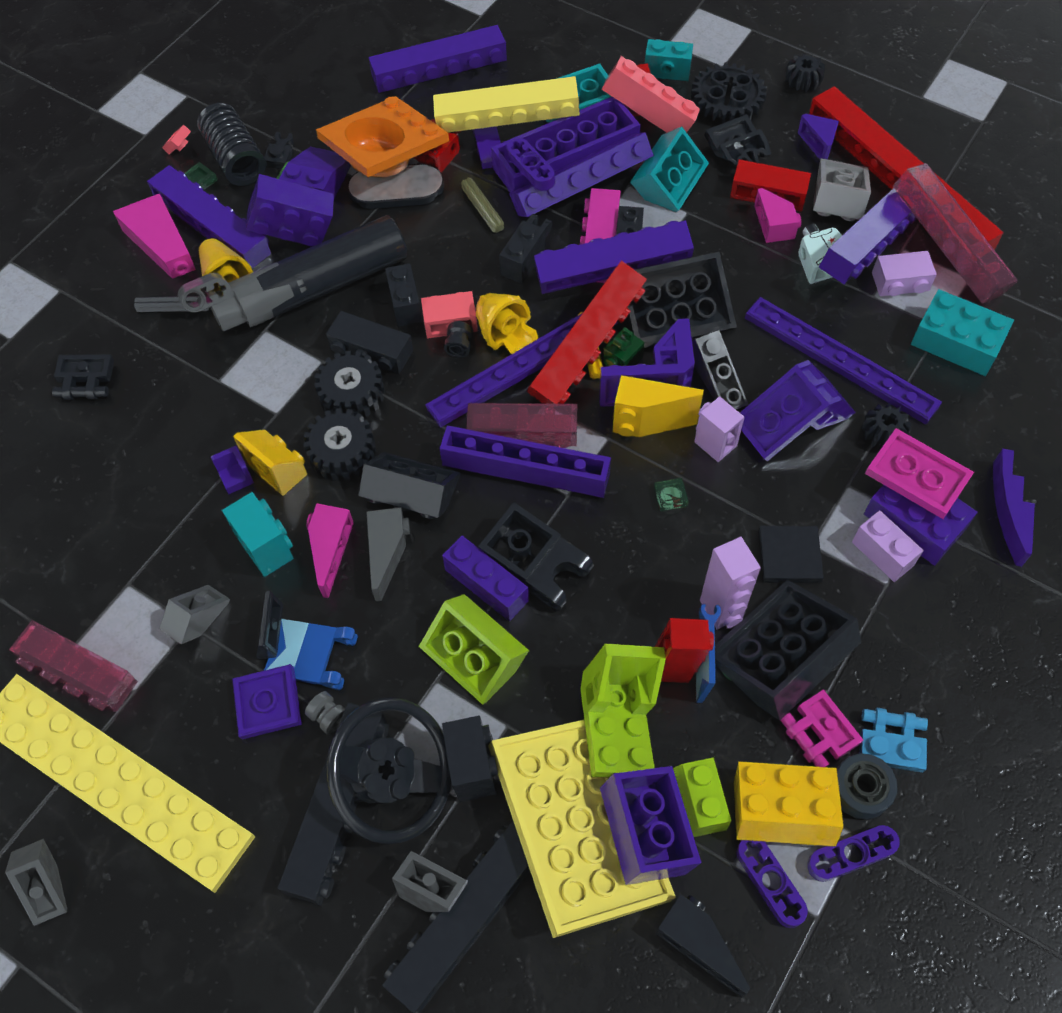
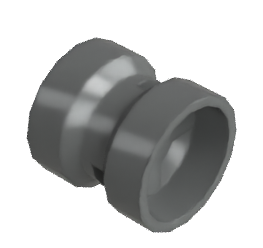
[305,691,345,735]

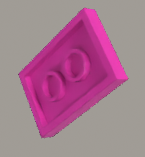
[865,428,974,519]

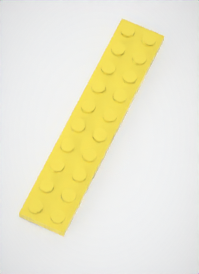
[0,674,255,893]

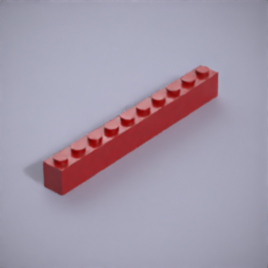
[809,86,1003,263]

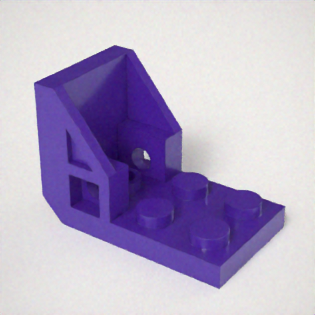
[599,319,695,407]
[740,360,856,461]

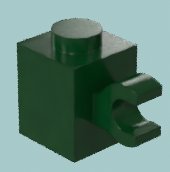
[603,327,645,367]

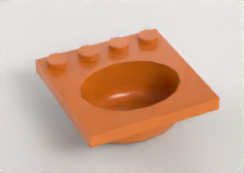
[316,96,449,178]

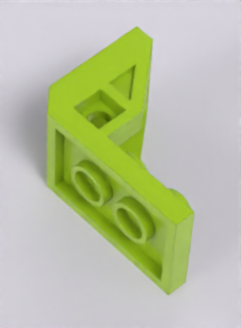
[580,644,666,777]

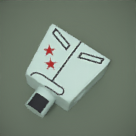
[798,224,842,284]

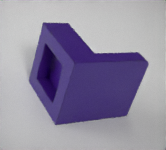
[211,445,254,494]

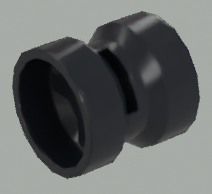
[444,321,473,358]

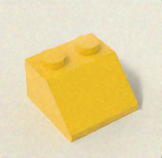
[233,430,307,496]

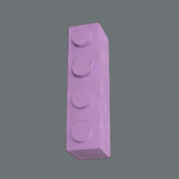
[700,537,761,630]

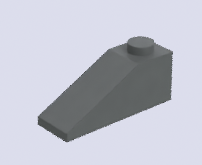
[367,508,411,601]

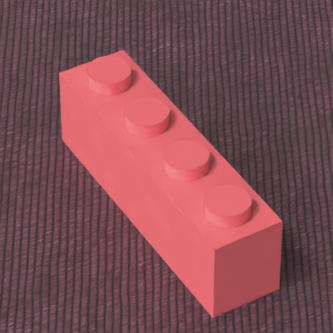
[602,56,700,133]

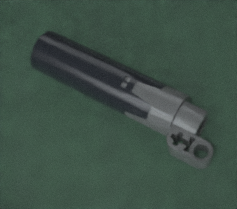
[178,215,407,332]

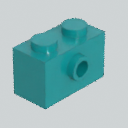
[645,39,693,81]

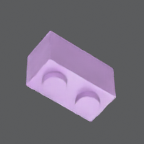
[872,251,937,296]
[694,396,744,462]
[852,510,924,582]

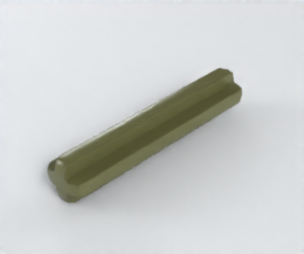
[461,177,504,233]

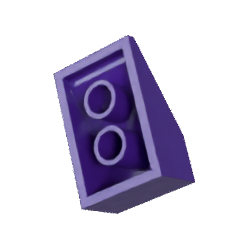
[279,146,351,199]

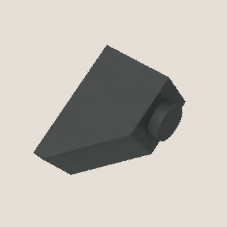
[159,585,230,644]
[5,839,67,926]
[392,851,467,912]

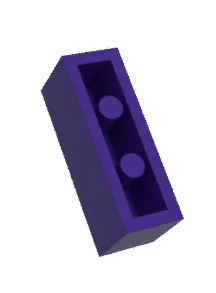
[442,536,529,622]

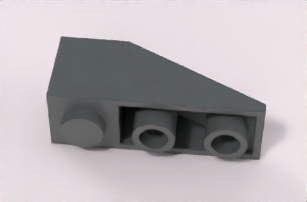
[692,330,749,410]

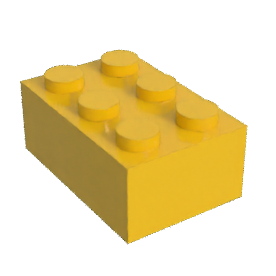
[734,762,843,847]

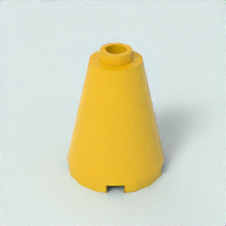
[199,238,253,292]

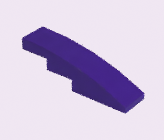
[993,448,1035,567]

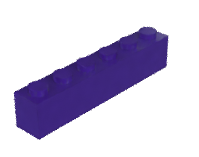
[369,25,507,93]
[509,132,654,217]
[147,165,271,269]
[819,184,923,285]
[534,220,694,294]
[440,425,611,498]

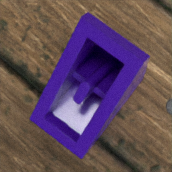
[798,114,839,160]

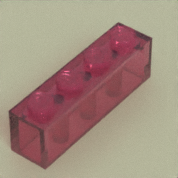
[466,403,577,448]
[9,620,138,712]

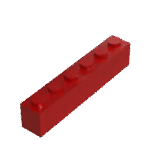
[526,260,647,410]

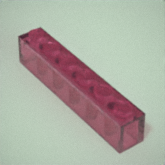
[893,163,1018,304]

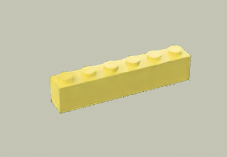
[433,76,580,132]

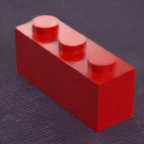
[730,159,811,212]
[655,618,714,683]

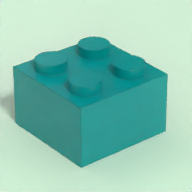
[222,492,294,577]

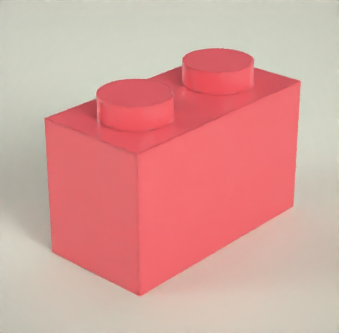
[421,291,478,339]

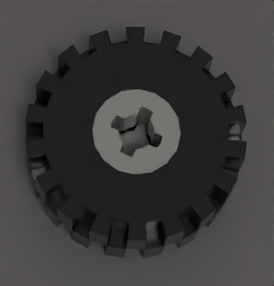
[314,351,385,417]
[303,409,376,481]

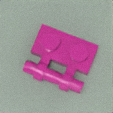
[780,689,863,767]

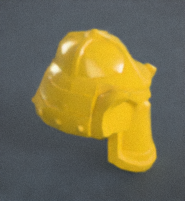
[476,293,538,354]

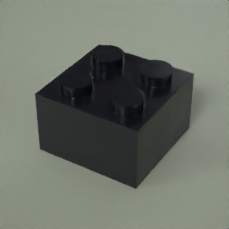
[442,715,500,802]

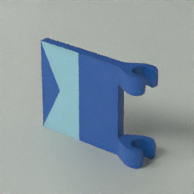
[696,604,721,703]
[264,619,358,690]

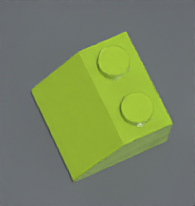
[673,758,731,837]

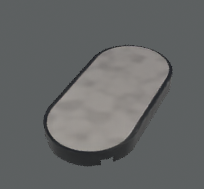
[348,163,444,209]

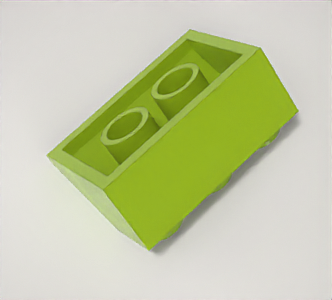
[419,594,529,705]

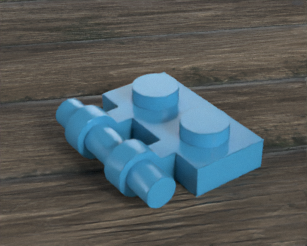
[859,708,928,773]

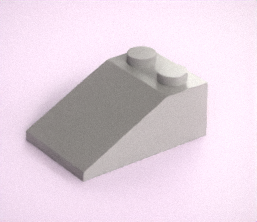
[813,158,871,221]

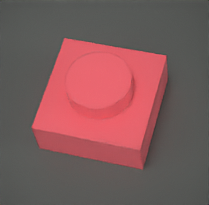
[162,125,191,154]

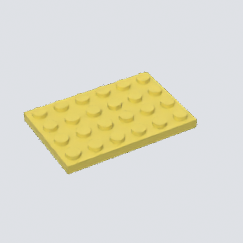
[488,720,676,938]

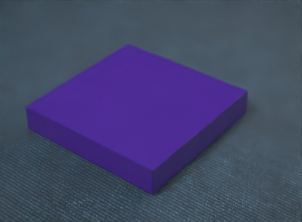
[232,664,302,739]

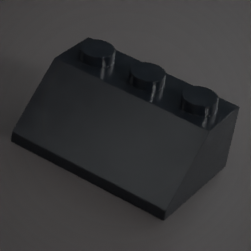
[359,452,461,519]

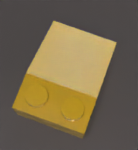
[613,375,704,437]

